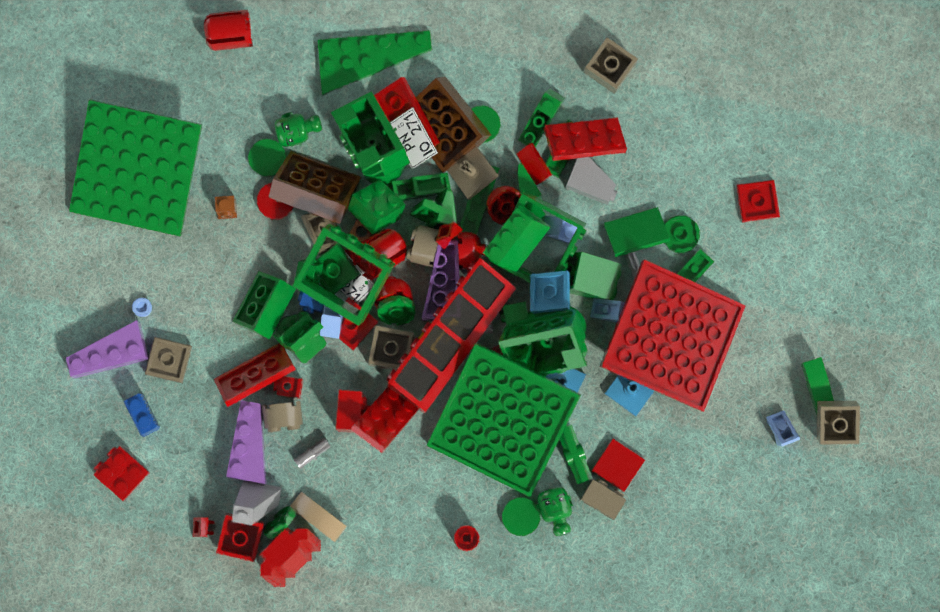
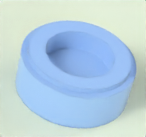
[132,297,152,317]

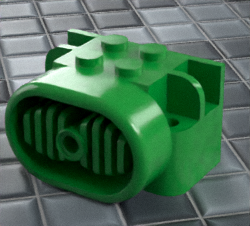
[331,91,410,185]
[498,306,587,376]

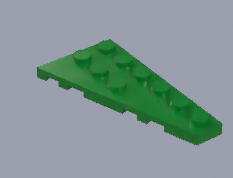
[318,30,432,96]

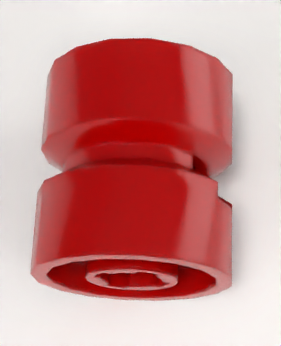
[454,525,480,551]

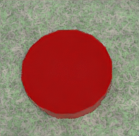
[257,182,294,220]

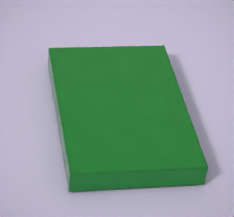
[604,207,670,257]

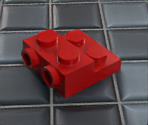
[93,446,150,502]

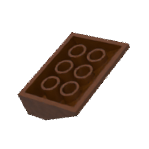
[416,77,491,173]
[269,150,362,224]

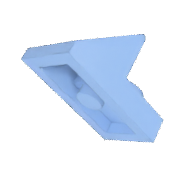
[544,216,577,244]
[590,299,625,322]
[320,300,345,339]
[766,410,800,447]

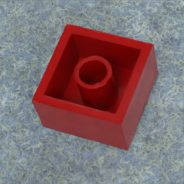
[336,390,367,433]
[216,513,264,562]

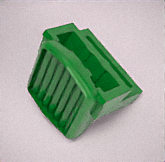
[409,188,457,240]
[273,311,327,363]

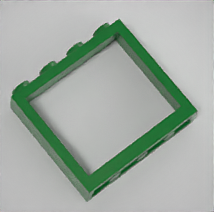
[489,191,587,283]
[293,224,395,326]

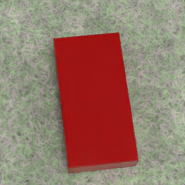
[517,143,552,186]

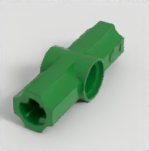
[559,424,593,485]

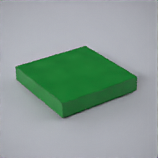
[317,243,360,295]

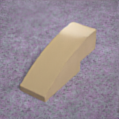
[290,492,347,542]

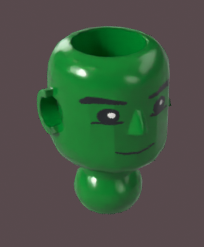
[274,112,322,147]
[536,487,573,537]

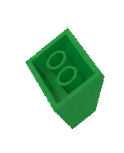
[483,204,551,272]
[232,271,296,340]

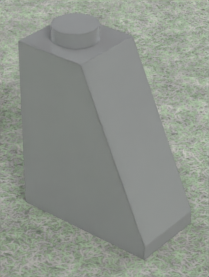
[566,157,618,205]
[232,480,281,525]

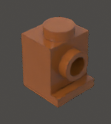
[215,195,237,219]

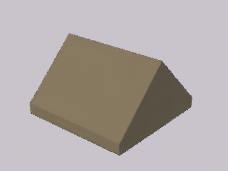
[301,213,341,255]

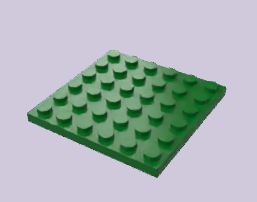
[69,99,203,236]
[426,343,582,497]

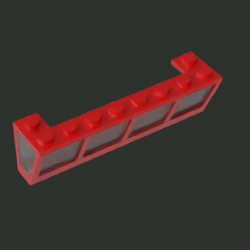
[387,258,516,414]

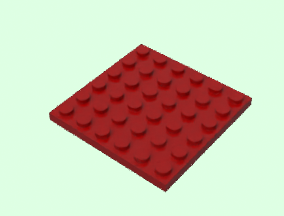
[599,260,746,412]

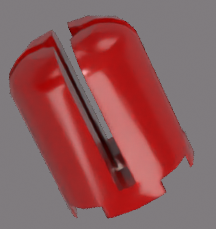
[204,9,253,51]
[351,228,407,280]

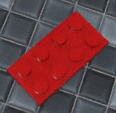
[374,77,440,147]
[544,117,627,161]
[214,343,296,407]
[351,387,418,453]

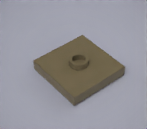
[145,337,192,384]

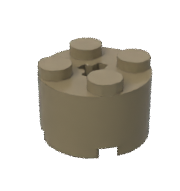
[407,225,439,267]
[262,401,303,432]

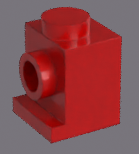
[274,376,303,399]

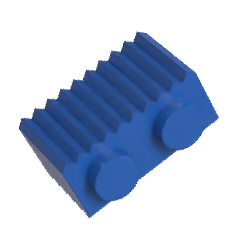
[123,393,160,437]

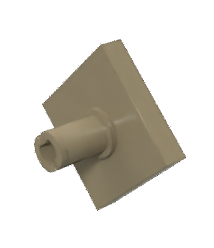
[447,146,499,200]

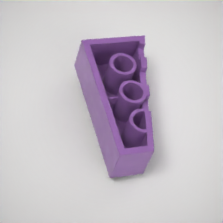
[422,240,461,321]
[66,320,149,379]
[226,400,266,484]

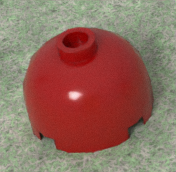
[486,186,521,225]
[458,232,486,270]
[375,276,413,308]

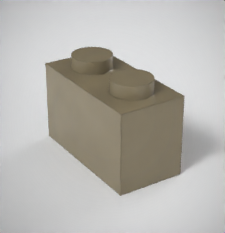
[581,479,626,520]

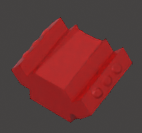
[260,527,321,587]

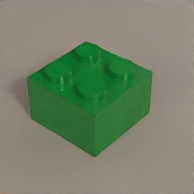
[348,180,406,235]

